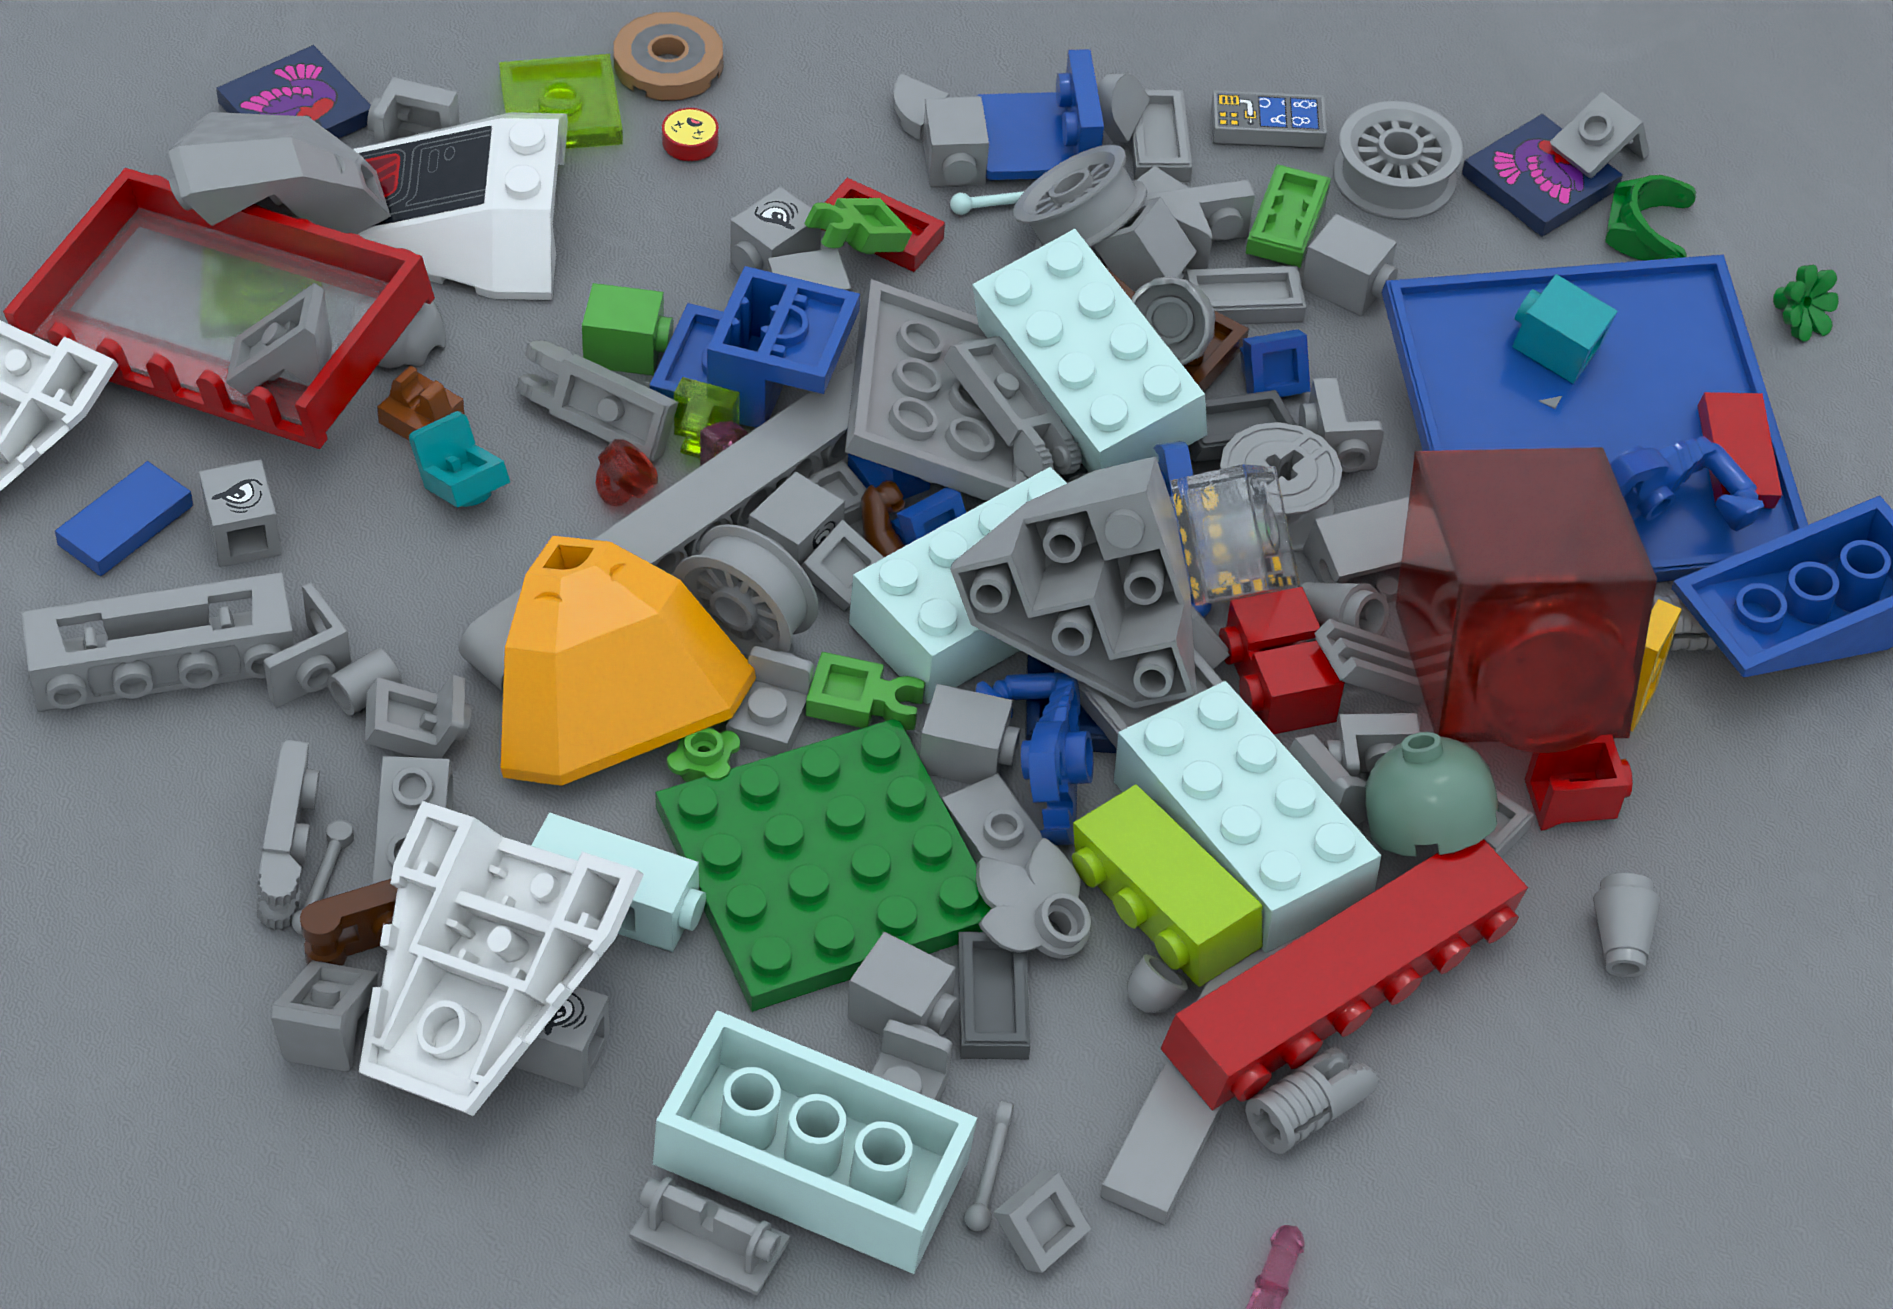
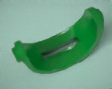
[1605,175,1696,261]

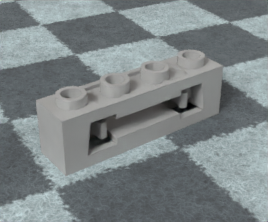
[21,572,294,712]

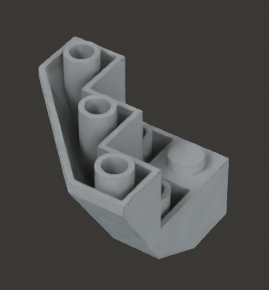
[168,112,391,234]
[950,456,1196,709]

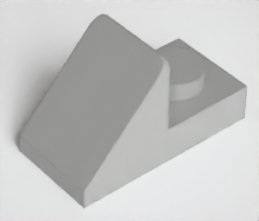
[1145,180,1255,270]
[225,283,332,395]
[271,960,378,1072]

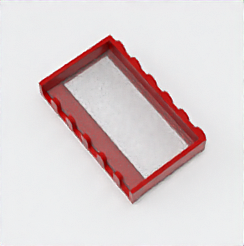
[3,168,435,449]

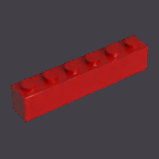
[1160,839,1528,1111]

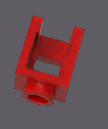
[1524,734,1633,831]

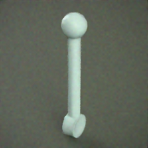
[950,191,1024,215]

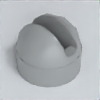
[1127,954,1188,1013]

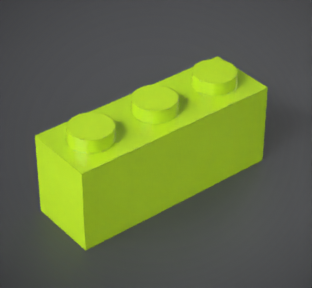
[1072,784,1263,987]

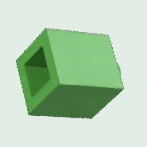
[582,283,674,376]

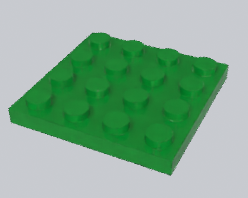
[655,719,992,1012]

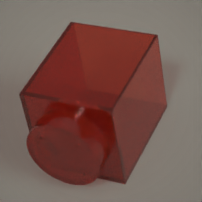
[1395,447,1657,753]

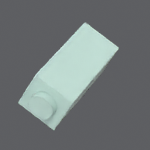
[531,812,706,952]

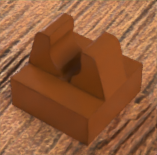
[377,366,464,441]

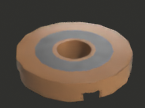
[613,12,723,100]

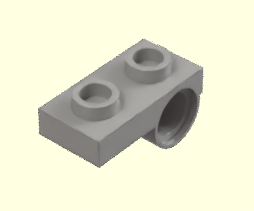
[372,756,453,884]

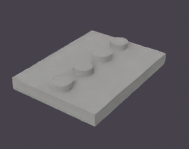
[845,279,1028,501]

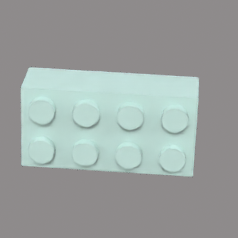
[972,229,1208,473]
[849,467,1067,704]
[1114,681,1381,953]
[653,1010,977,1274]

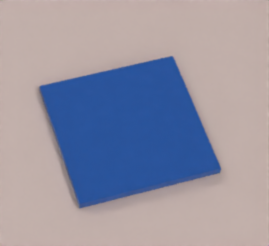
[1381,254,1808,600]

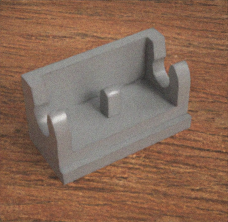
[1303,492,1454,583]

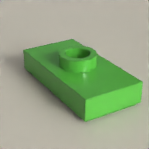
[1245,164,1331,268]

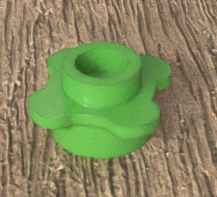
[667,728,740,782]

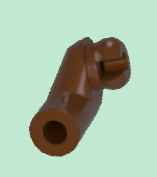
[861,480,905,557]

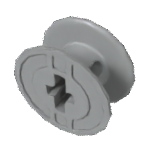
[1217,422,1342,554]

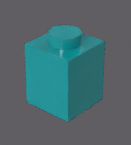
[1512,274,1618,384]

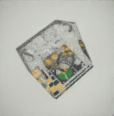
[1169,464,1300,606]

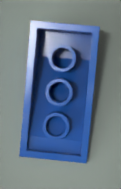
[1671,495,1893,678]

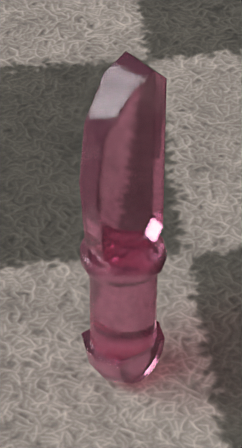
[1246,1225,1305,1309]

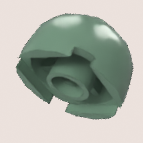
[1365,732,1499,856]

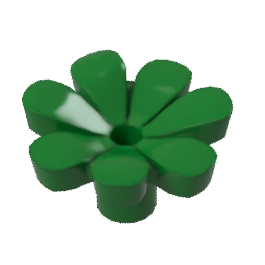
[1773,264,1839,341]

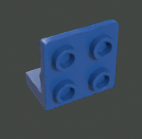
[976,49,1104,180]

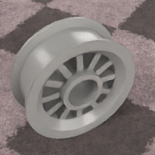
[1333,101,1463,220]
[1013,145,1147,250]
[673,524,818,660]

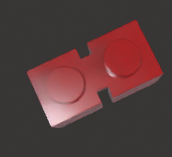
[1219,587,1345,734]

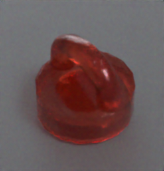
[595,439,658,507]

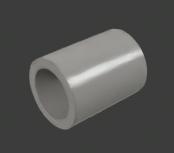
[327,648,402,716]

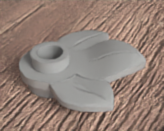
[976,838,1091,959]

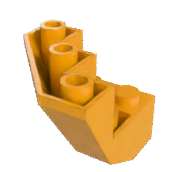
[500,535,756,786]

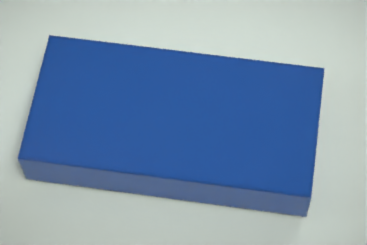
[55,461,193,576]

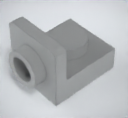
[726,646,813,755]
[1324,713,1420,777]
[871,1020,953,1102]

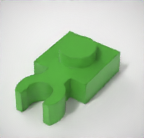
[804,198,912,254]
[805,652,925,730]

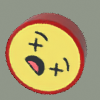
[662,108,719,161]

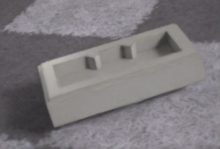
[941,773,1042,868]

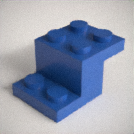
[649,266,860,428]

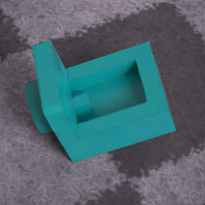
[409,411,511,508]

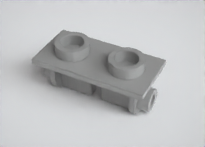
[629,1177,790,1295]

